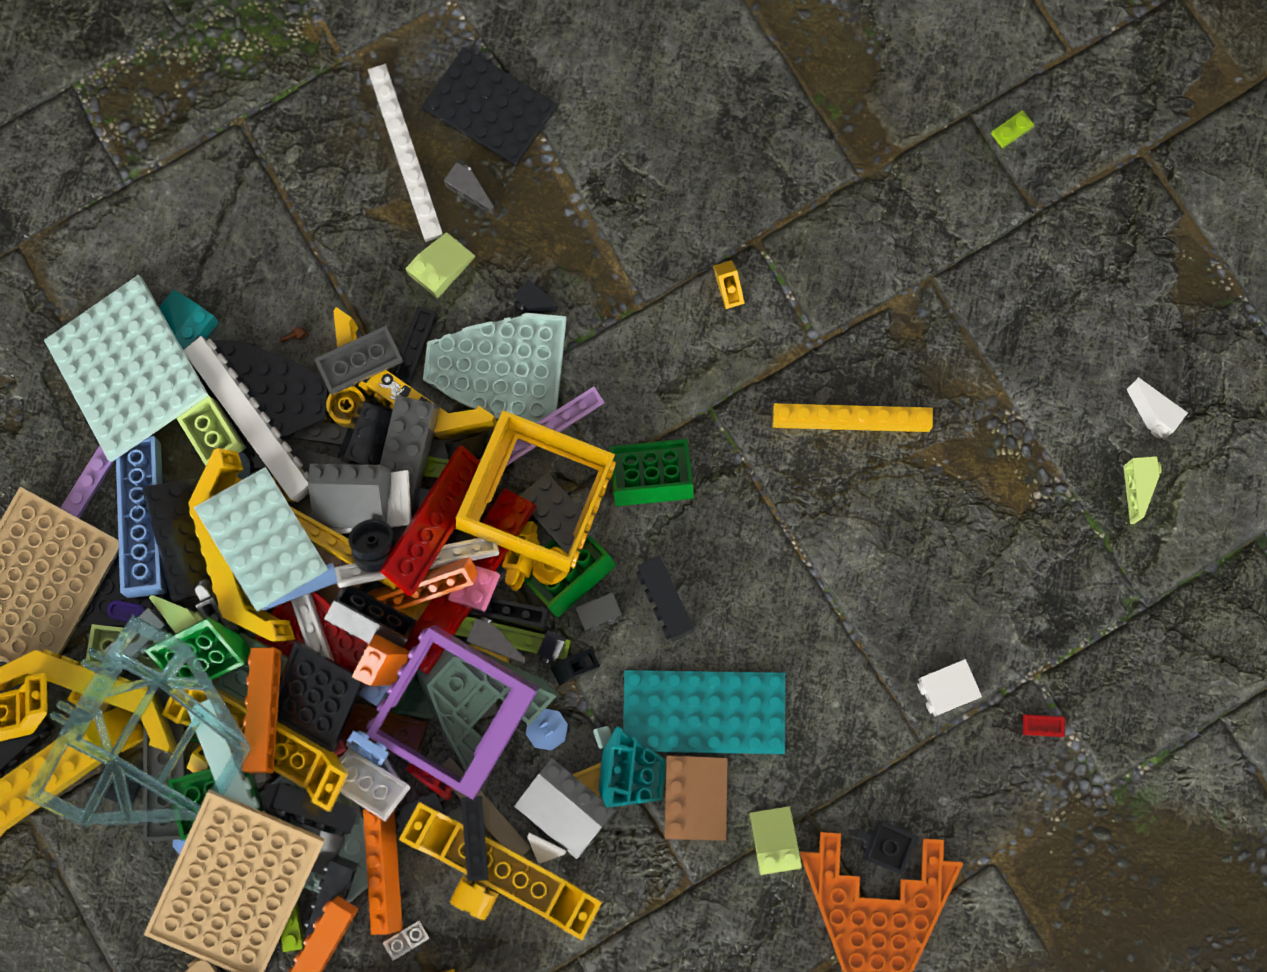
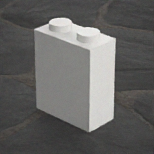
[917,659,982,717]

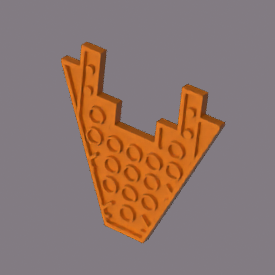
[800,832,963,972]

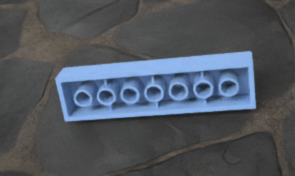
[116,436,167,598]

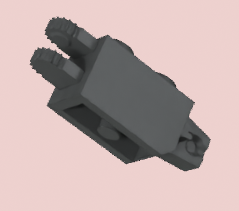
[195,578,239,635]

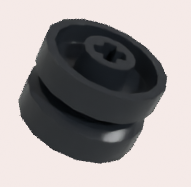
[348,519,396,572]

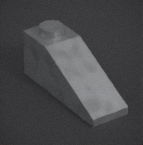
[444,162,495,216]
[467,617,525,664]

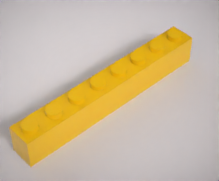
[772,403,933,432]

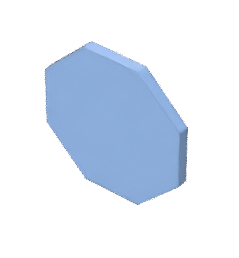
[526,709,568,751]

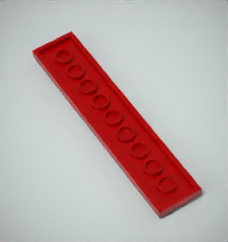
[403,488,537,675]

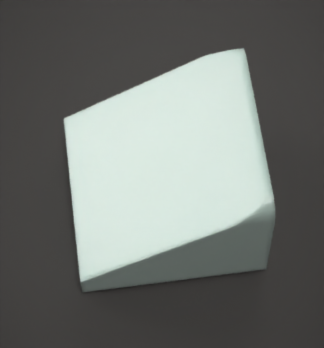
[593,726,611,750]

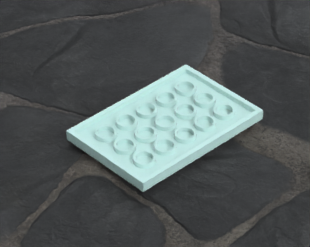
[194,467,328,612]

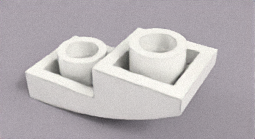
[382,921,429,961]

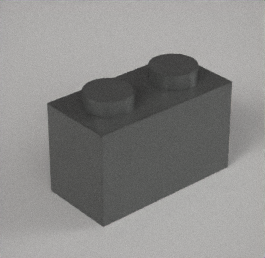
[576,592,622,633]

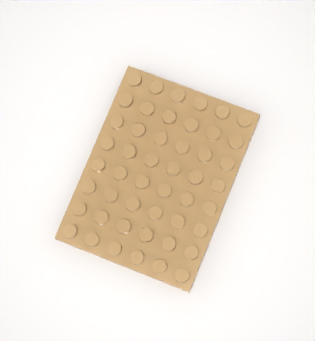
[0,487,119,664]
[144,789,325,972]

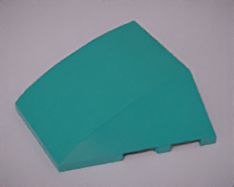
[598,727,667,808]

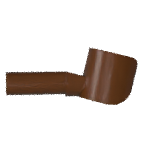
[280,327,308,343]

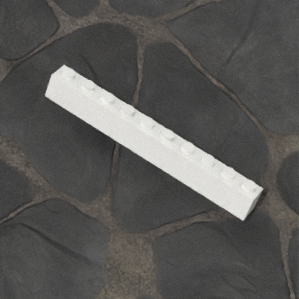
[183,336,309,503]

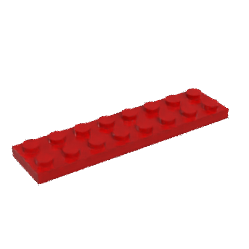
[380,445,480,596]

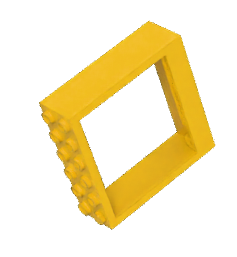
[456,410,616,573]

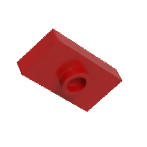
[1023,714,1065,737]

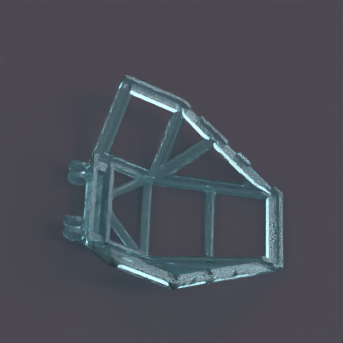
[25,615,251,827]

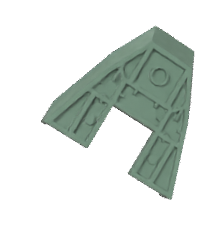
[416,649,558,773]

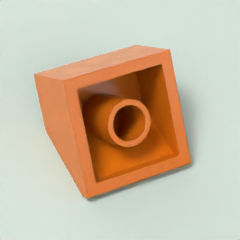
[352,634,410,686]

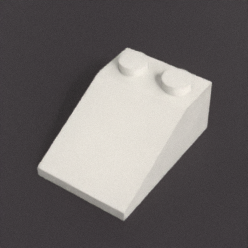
[1127,377,1187,440]

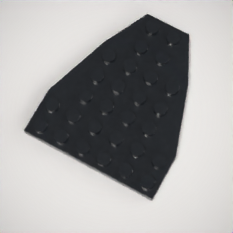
[191,340,330,455]

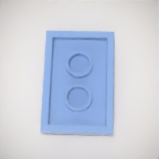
[345,731,389,767]

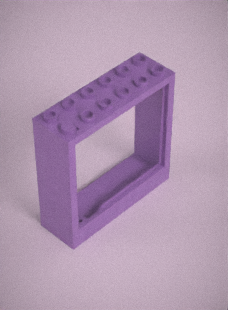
[366,625,540,799]

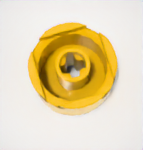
[326,386,368,428]
[450,875,499,920]

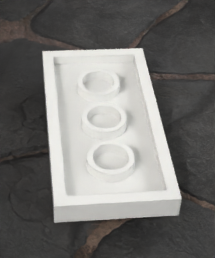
[340,748,410,821]

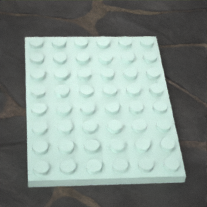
[44,275,209,462]

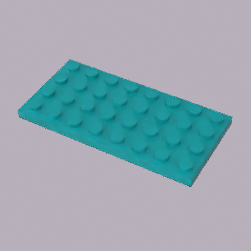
[623,670,785,754]

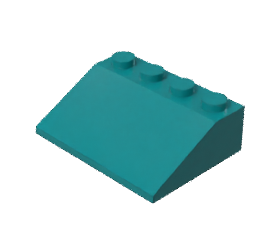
[159,289,219,360]

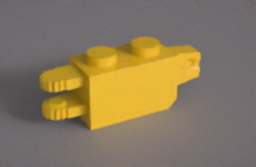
[502,521,541,591]

